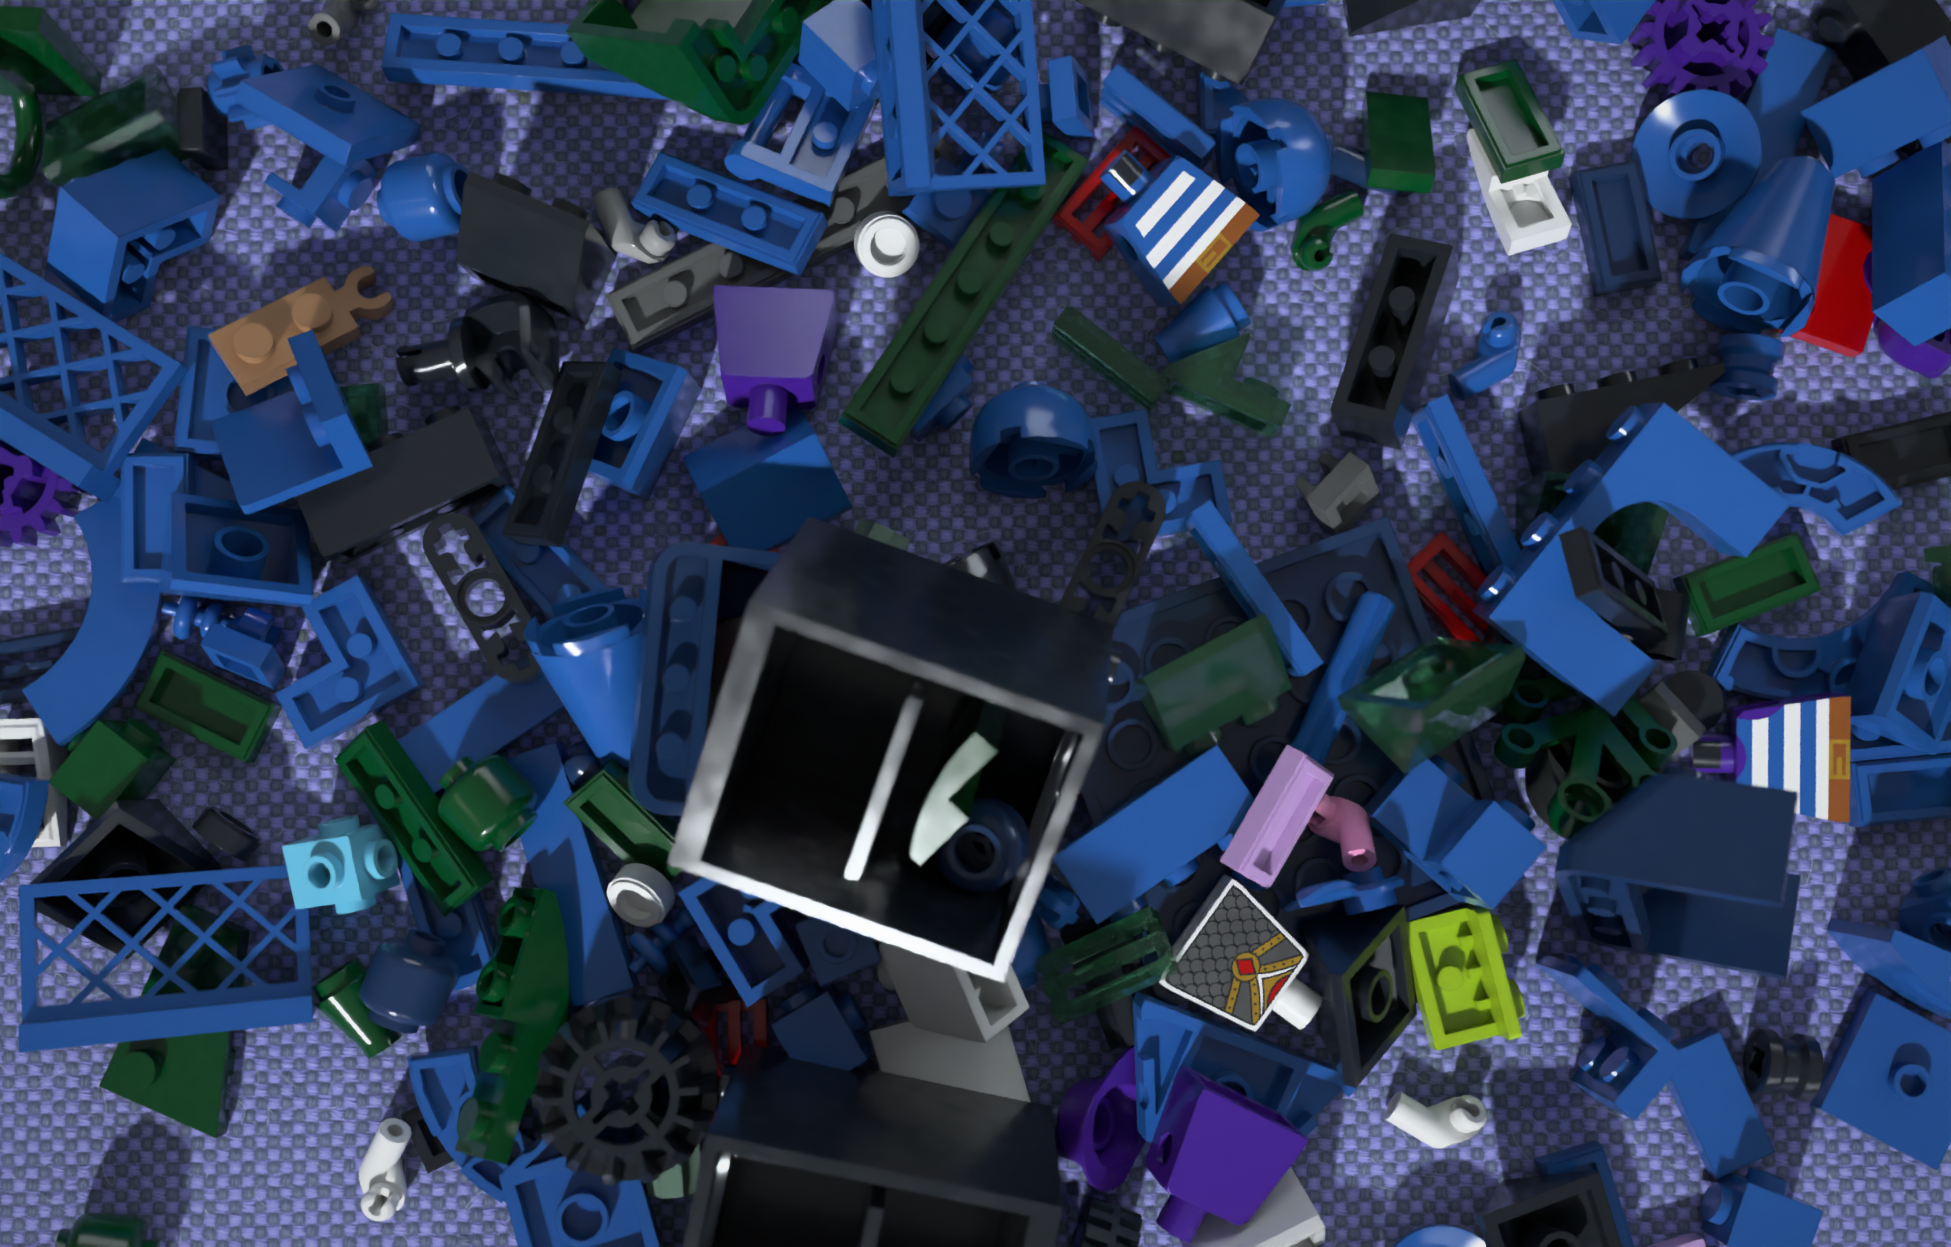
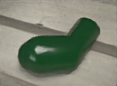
[1290,189,1364,272]

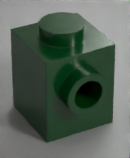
[49,718,177,820]

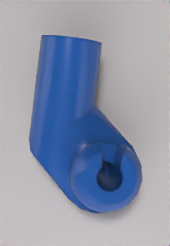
[1448,311,1521,401]

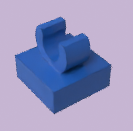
[1038,55,1095,140]
[200,607,287,691]

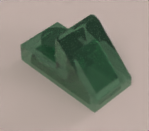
[1157,333,1291,438]

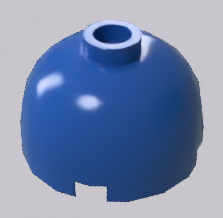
[1215,98,1334,232]
[969,381,1098,499]

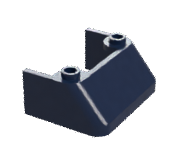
[628,542,782,816]
[1554,766,1801,980]

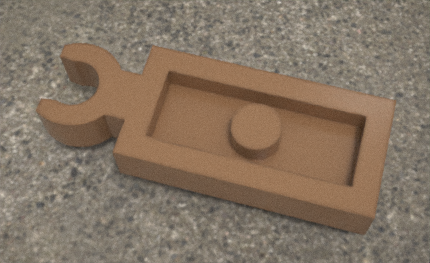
[208,265,394,396]

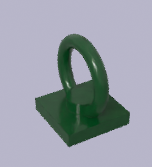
[0,6,102,199]

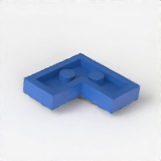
[1090,409,1232,543]
[275,575,425,749]

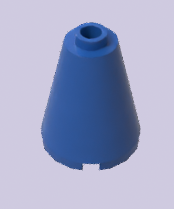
[1679,156,1835,338]
[523,587,646,773]

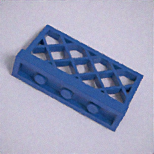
[871,0,1046,196]
[0,253,189,502]
[18,865,313,1053]

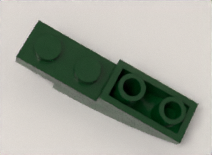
[455,887,569,1165]

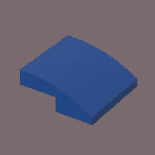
[1827,918,1951,1019]

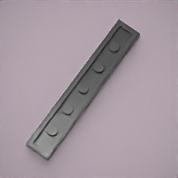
[605,129,957,354]

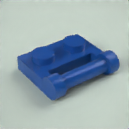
[724,63,876,207]

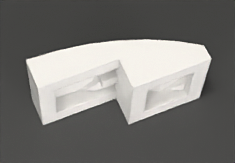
[1467,128,1572,256]

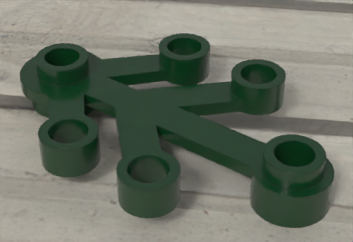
[1494,675,1677,840]

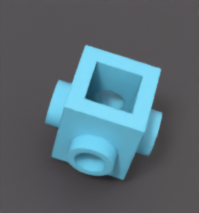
[282,815,400,914]

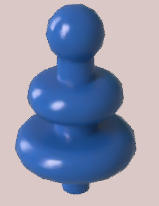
[162,595,242,640]
[627,906,697,976]

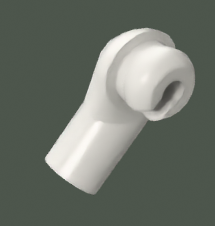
[1384,1091,1487,1148]
[359,1118,412,1221]

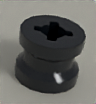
[1743,1028,1824,1101]

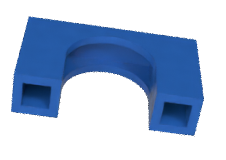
[1473,402,1791,716]

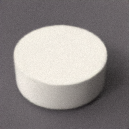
[854,211,919,278]
[607,863,675,928]

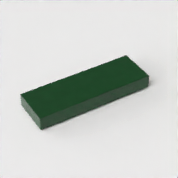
[335,720,494,917]

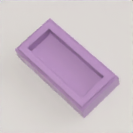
[1220,745,1334,889]

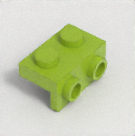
[1406,903,1525,1051]

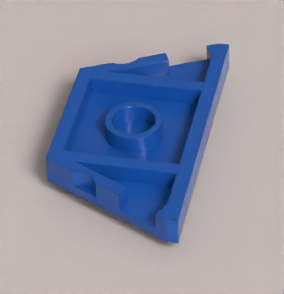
[1133,992,1358,1143]
[498,1086,664,1247]

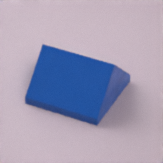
[587,348,702,501]
[682,409,852,551]
[158,492,313,608]
[1845,591,1951,756]

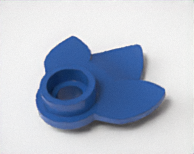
[1283,865,1405,915]

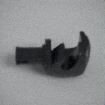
[396,292,560,400]

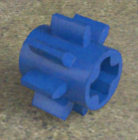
[206,44,284,130]

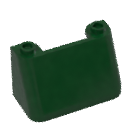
[566,0,832,125]

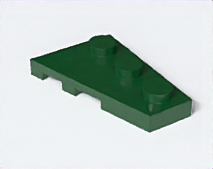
[99,904,250,1138]

